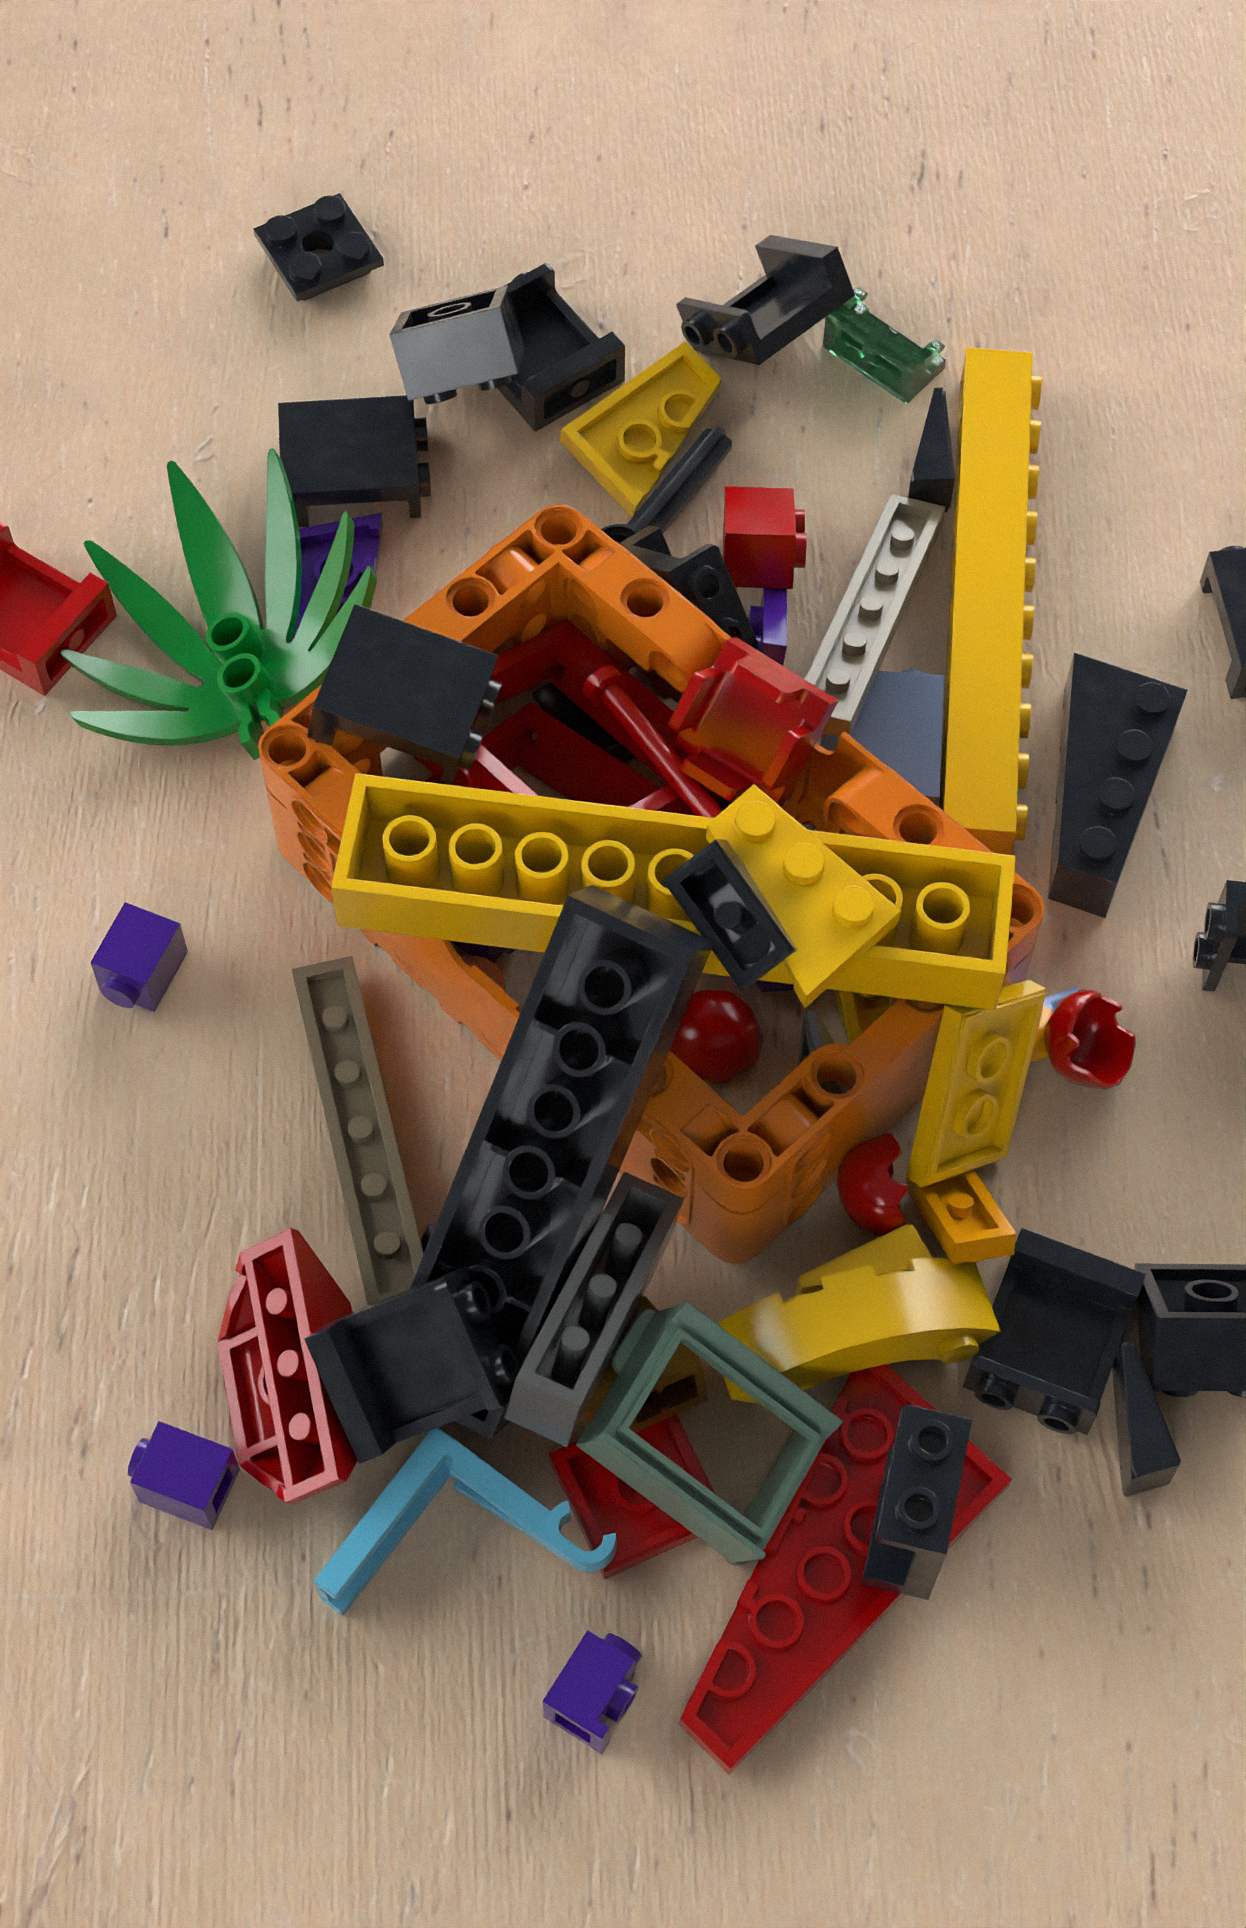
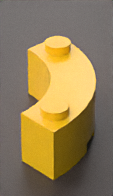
[717,1258,1000,1409]

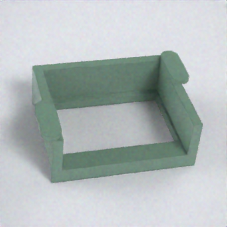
[576,1302,844,1566]

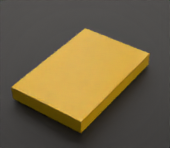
[906,979,1046,1187]

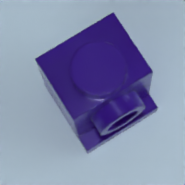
[542,1630,642,1754]

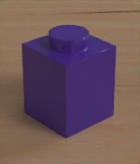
[90,902,188,1012]
[128,1421,240,1530]

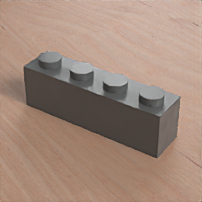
[505,1172,684,1447]

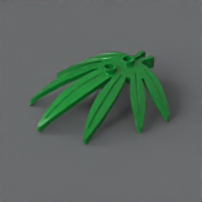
[60,448,377,760]

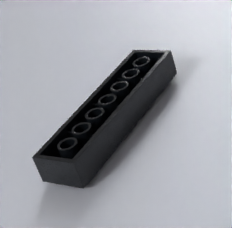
[410,885,714,1439]

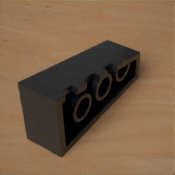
[1048,652,1188,918]

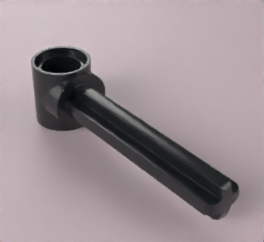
[601,426,732,543]

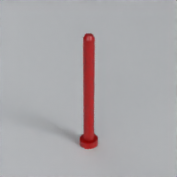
[582,665,723,818]

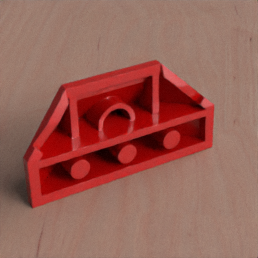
[217,1228,357,1505]

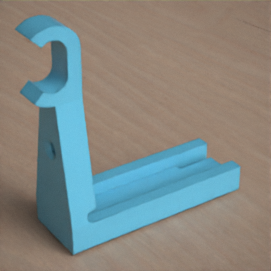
[314,1427,617,1616]

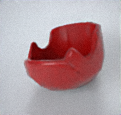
[1044,989,1136,1090]
[670,990,764,1083]
[837,1133,908,1236]

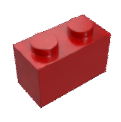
[723,486,807,589]

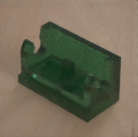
[822,287,946,405]

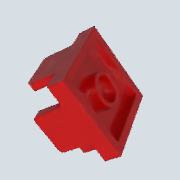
[668,637,839,807]

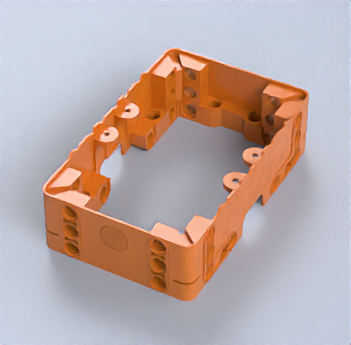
[258,504,1045,1264]

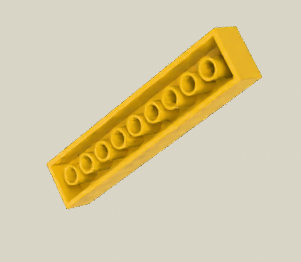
[331,773,1016,1010]

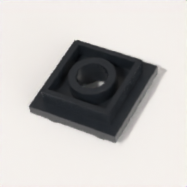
[253,193,384,302]

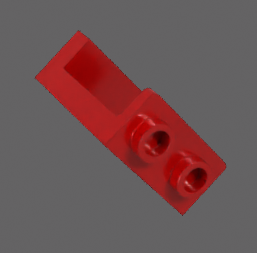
[0,522,117,696]

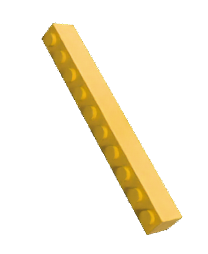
[939,347,1042,855]

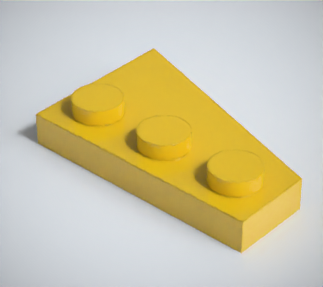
[559,341,722,518]
[706,784,901,1008]

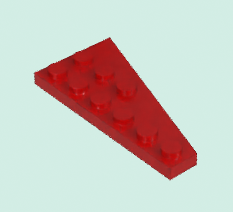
[679,1364,1012,1775]

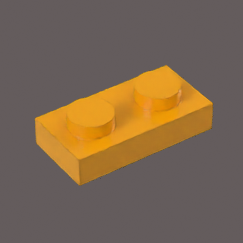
[906,1169,1016,1265]

